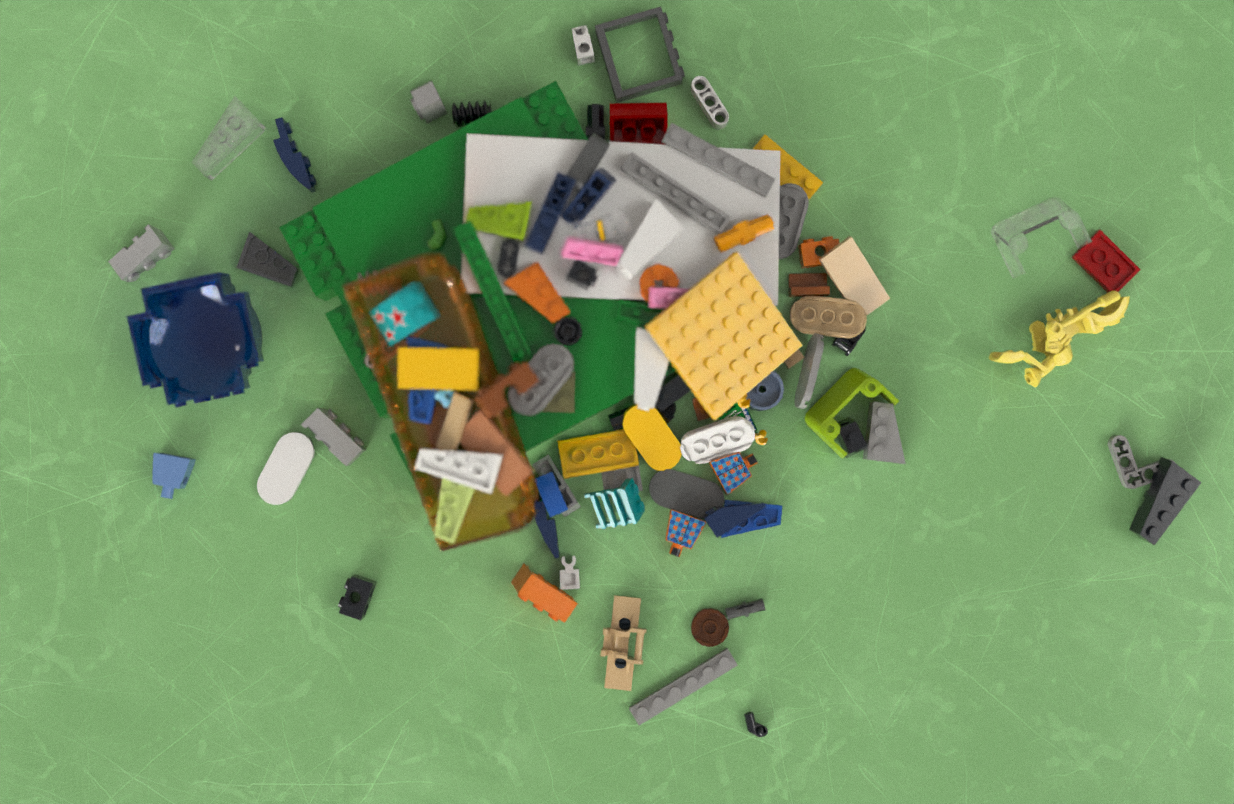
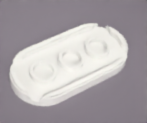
[680,416,755,464]
[257,432,315,505]

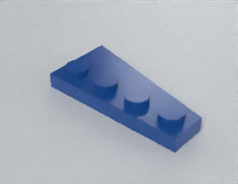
[407,336,447,424]

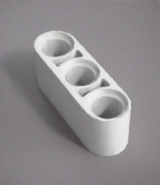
[691,76,729,130]

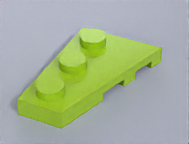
[466,201,532,241]

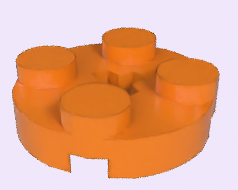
[639,264,679,302]

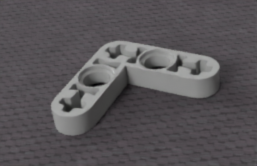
[1108,435,1176,489]

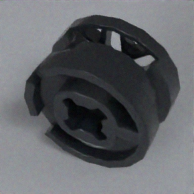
[554,317,582,346]

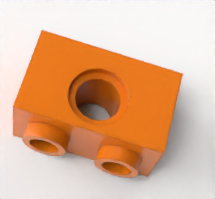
[798,236,839,269]

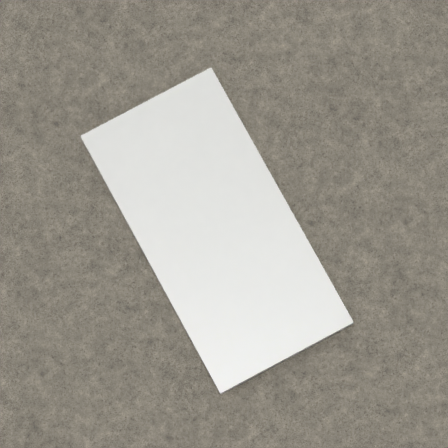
[461,134,780,306]

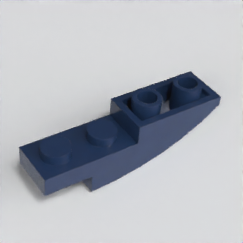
[273,117,317,193]
[524,172,576,255]

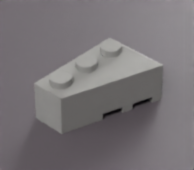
[410,80,448,124]

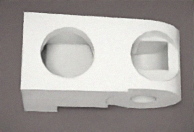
[572,25,595,66]

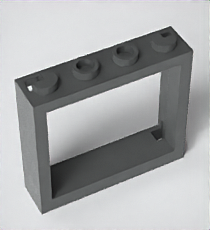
[595,6,685,103]

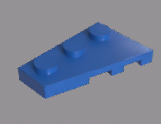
[721,499,782,538]

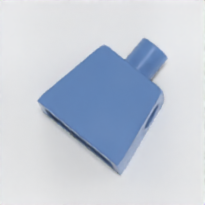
[152,453,196,499]

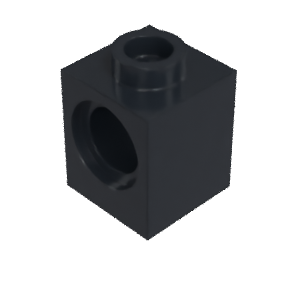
[566,259,598,290]

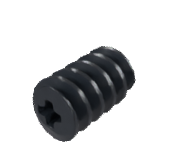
[452,100,492,127]

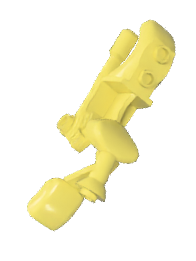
[989,291,1130,388]

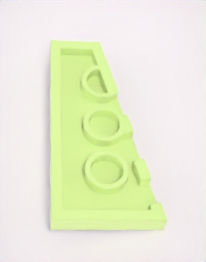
[434,478,475,544]

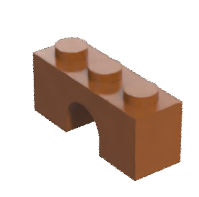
[473,361,540,418]

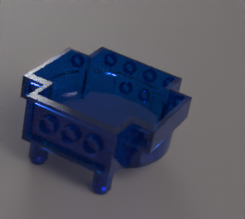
[126,272,264,408]

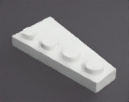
[415,448,504,494]

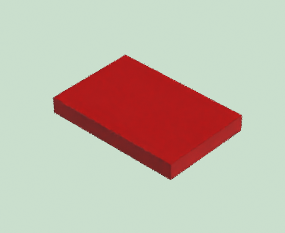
[1072,229,1141,293]

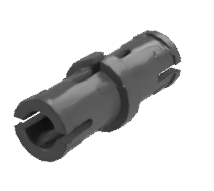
[725,598,765,620]

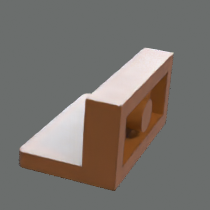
[788,273,830,297]

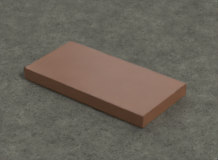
[460,410,535,497]

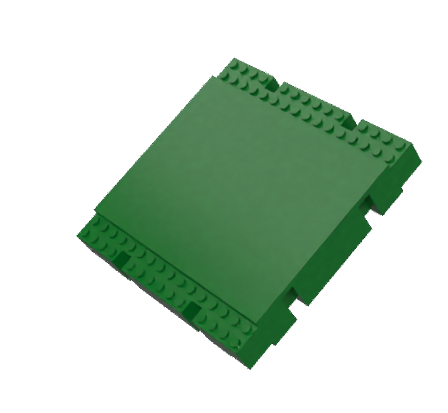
[279,81,677,505]

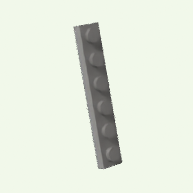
[662,123,775,197]
[621,152,731,234]
[629,648,738,725]

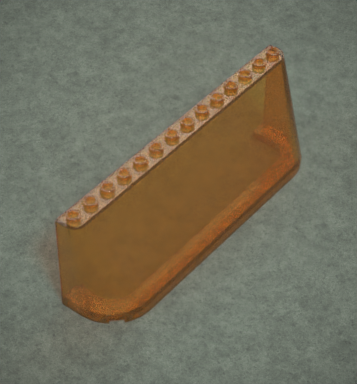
[343,253,538,552]

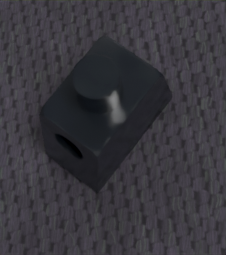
[837,417,867,458]

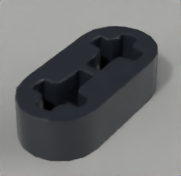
[498,239,519,278]

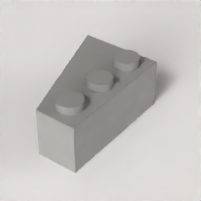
[108,224,175,282]
[863,402,906,464]
[301,408,366,466]

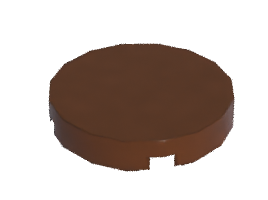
[691,608,729,647]

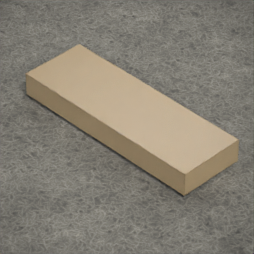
[436,392,474,451]

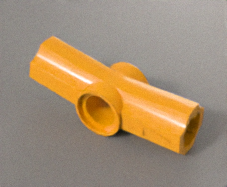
[714,214,774,253]

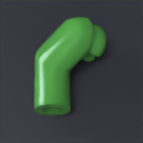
[428,220,446,249]

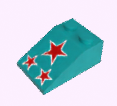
[369,281,441,347]

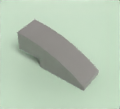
[532,455,581,517]

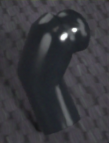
[744,712,768,737]

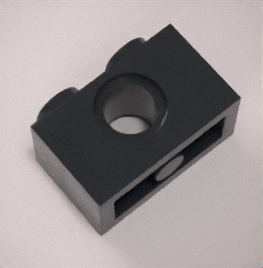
[338,574,377,620]

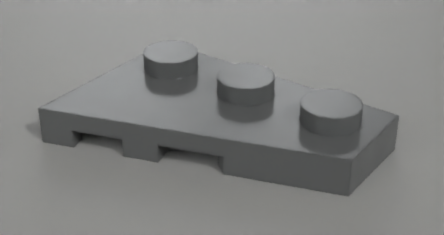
[236,232,299,287]

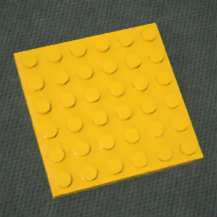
[645,252,802,420]

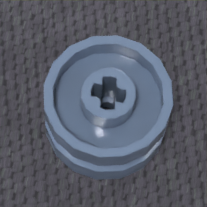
[746,371,784,411]

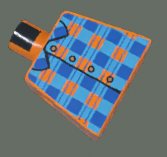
[709,452,758,495]
[665,509,706,557]

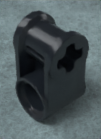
[832,326,866,356]

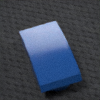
[534,472,568,517]

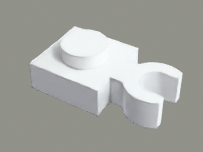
[560,556,580,590]

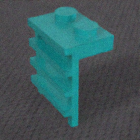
[584,478,645,529]

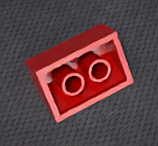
[610,102,668,145]

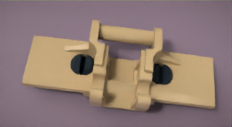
[600,595,647,691]

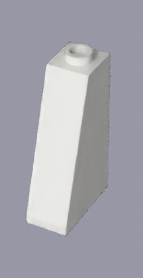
[617,199,684,280]
[634,328,669,411]

